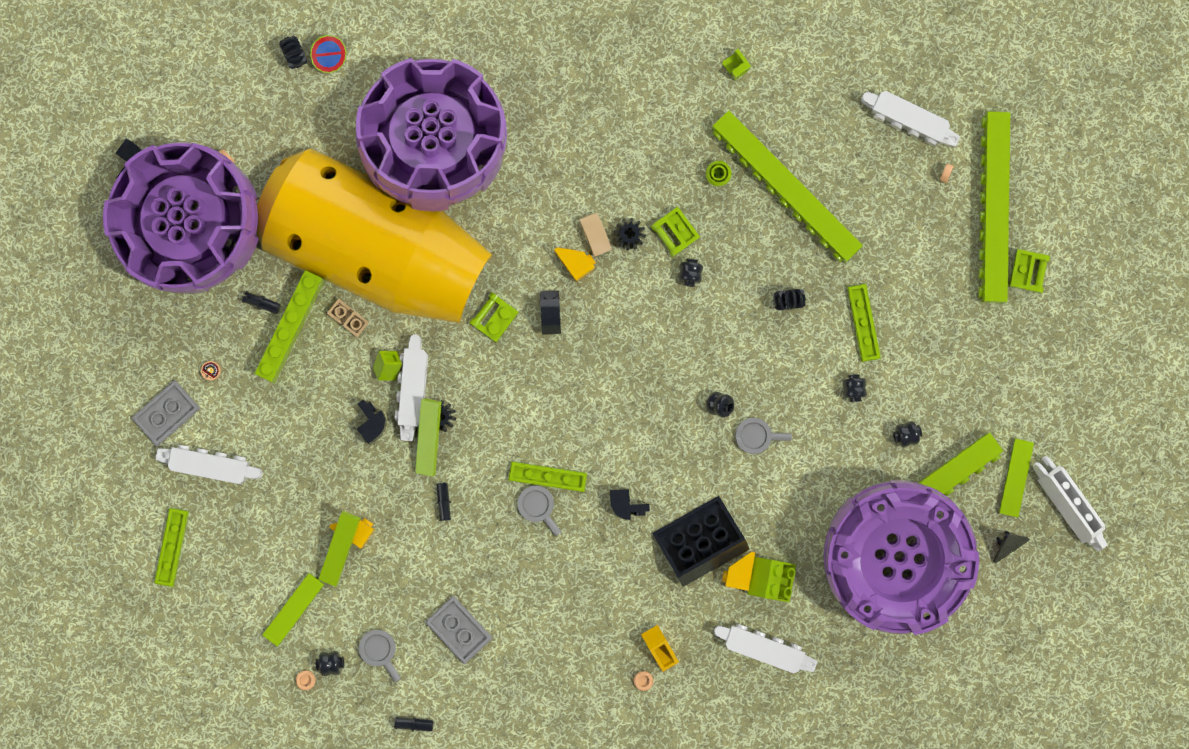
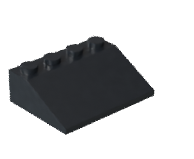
[652,496,750,587]

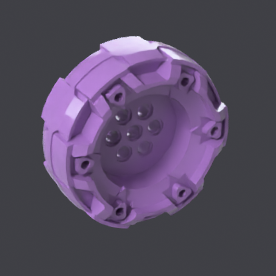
[356,58,507,211]
[103,142,259,294]
[823,480,979,635]

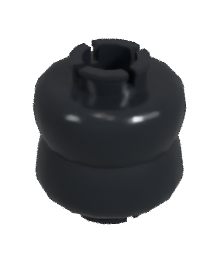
[678,259,703,287]
[842,374,867,402]
[706,392,734,418]
[893,421,922,448]
[315,651,345,676]

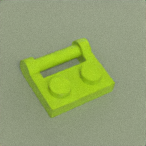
[650,206,700,258]
[1009,249,1050,294]
[469,292,519,343]

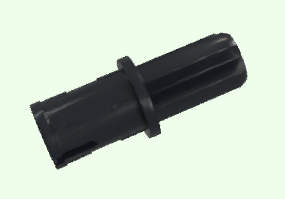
[242,291,281,314]
[436,482,451,521]
[394,716,434,732]

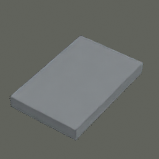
[132,380,201,447]
[425,595,493,665]

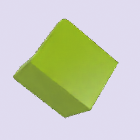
[722,48,751,81]
[373,351,402,381]

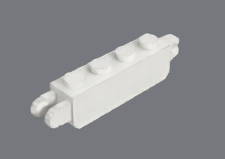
[861,91,960,148]
[395,334,428,441]
[156,445,263,484]
[1033,456,1108,552]
[713,623,817,673]

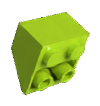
[748,557,796,603]

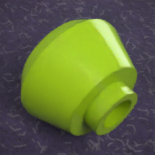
[705,161,732,187]

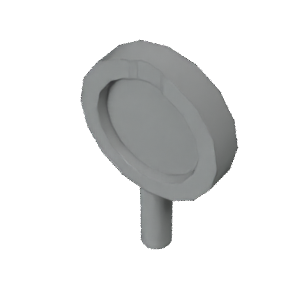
[735,418,792,454]
[518,486,561,536]
[359,630,401,682]

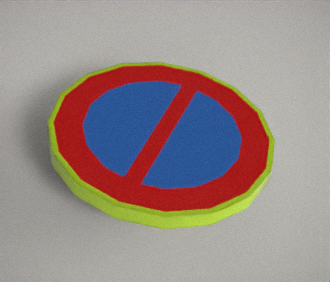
[310,35,347,73]

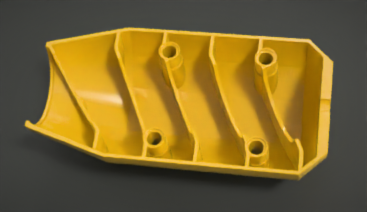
[256,148,492,323]

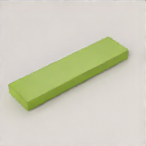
[847,284,881,362]
[415,398,441,477]
[998,438,1034,518]
[508,462,587,492]
[154,508,189,587]
[318,511,361,587]
[263,573,325,647]

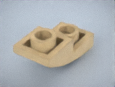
[579,212,612,257]
[327,298,369,337]

